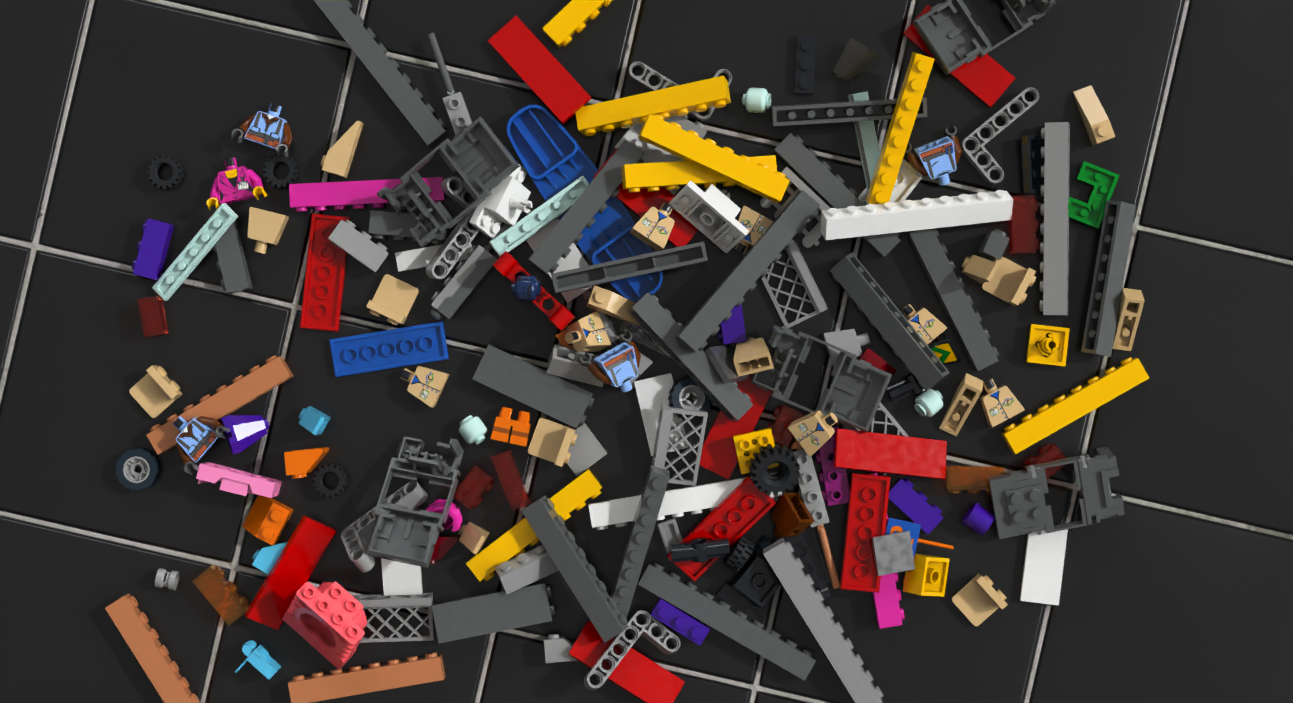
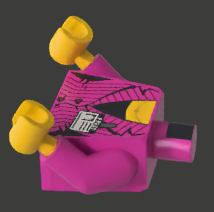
[206,157,267,211]

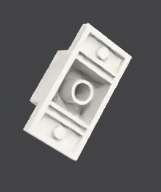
[470,164,532,239]
[668,180,749,254]

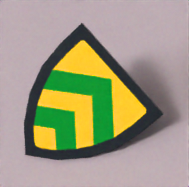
[928,333,961,365]

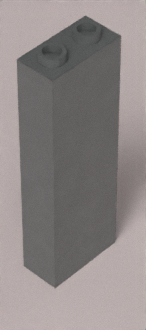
[472,345,595,429]
[431,581,556,644]

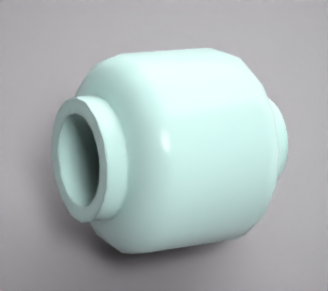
[742,88,771,113]
[914,389,943,417]
[459,415,487,445]

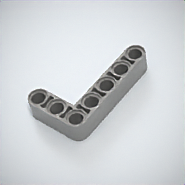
[629,61,732,121]
[960,87,1039,185]
[426,177,479,279]
[341,481,428,573]
[584,610,681,690]

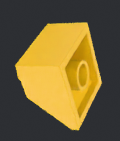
[903,554,950,596]

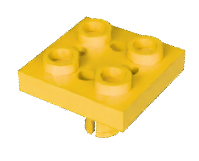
[1026,324,1070,366]
[733,428,779,474]

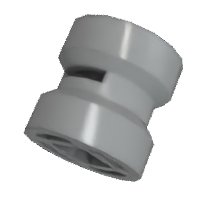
[155,568,179,590]

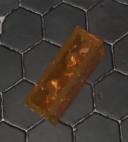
[944,465,1005,494]
[193,565,249,626]

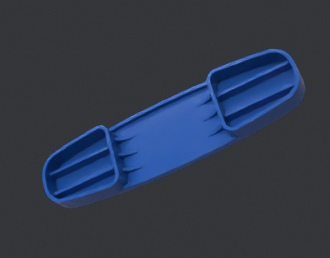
[507,105,663,302]

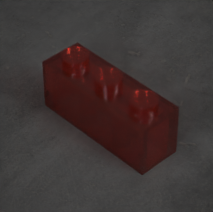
[1009,195,1039,255]
[491,450,532,511]

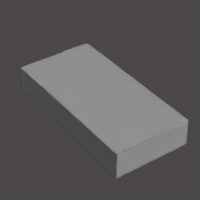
[657,518,682,561]

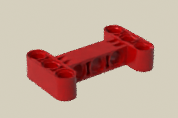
[492,251,576,331]

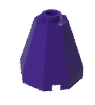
[221,415,270,455]

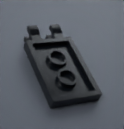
[776,527,831,598]

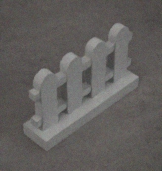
[760,166,831,248]

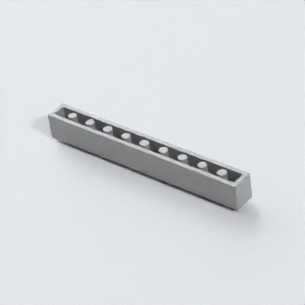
[1040,122,1070,316]
[763,538,884,703]

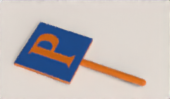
[886,518,954,557]

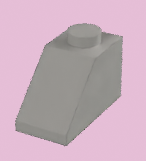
[544,633,578,663]

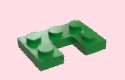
[1068,161,1120,229]

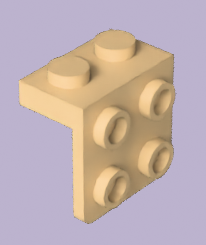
[982,256,1036,306]
[366,274,419,325]
[129,365,182,418]
[528,418,578,467]
[952,573,1008,626]

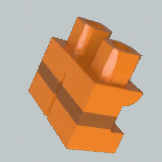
[491,407,531,447]

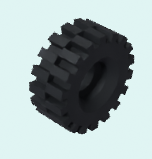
[749,444,800,496]

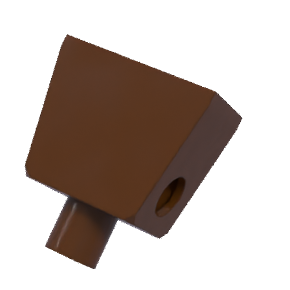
[771,492,814,538]

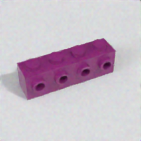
[815,426,850,506]

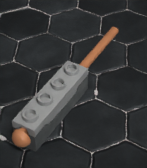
[791,441,840,589]

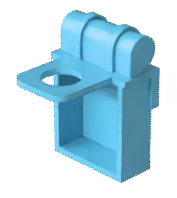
[235,640,281,680]

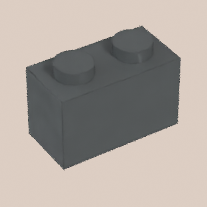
[977,229,1010,261]

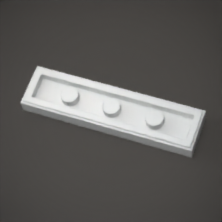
[395,241,472,272]

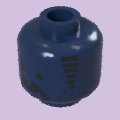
[512,275,541,301]

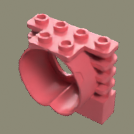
[282,581,367,670]

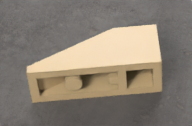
[1073,86,1115,146]
[321,120,363,178]
[961,255,1000,284]
[586,285,640,326]
[1112,288,1145,351]
[939,373,983,436]
[458,522,490,554]

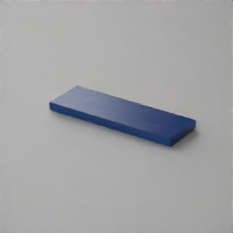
[329,321,449,377]

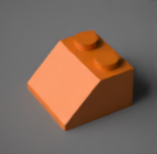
[284,447,329,479]
[242,495,294,546]

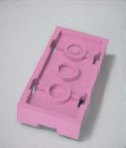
[196,462,282,498]

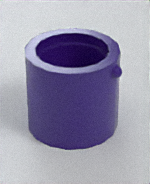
[962,502,995,536]

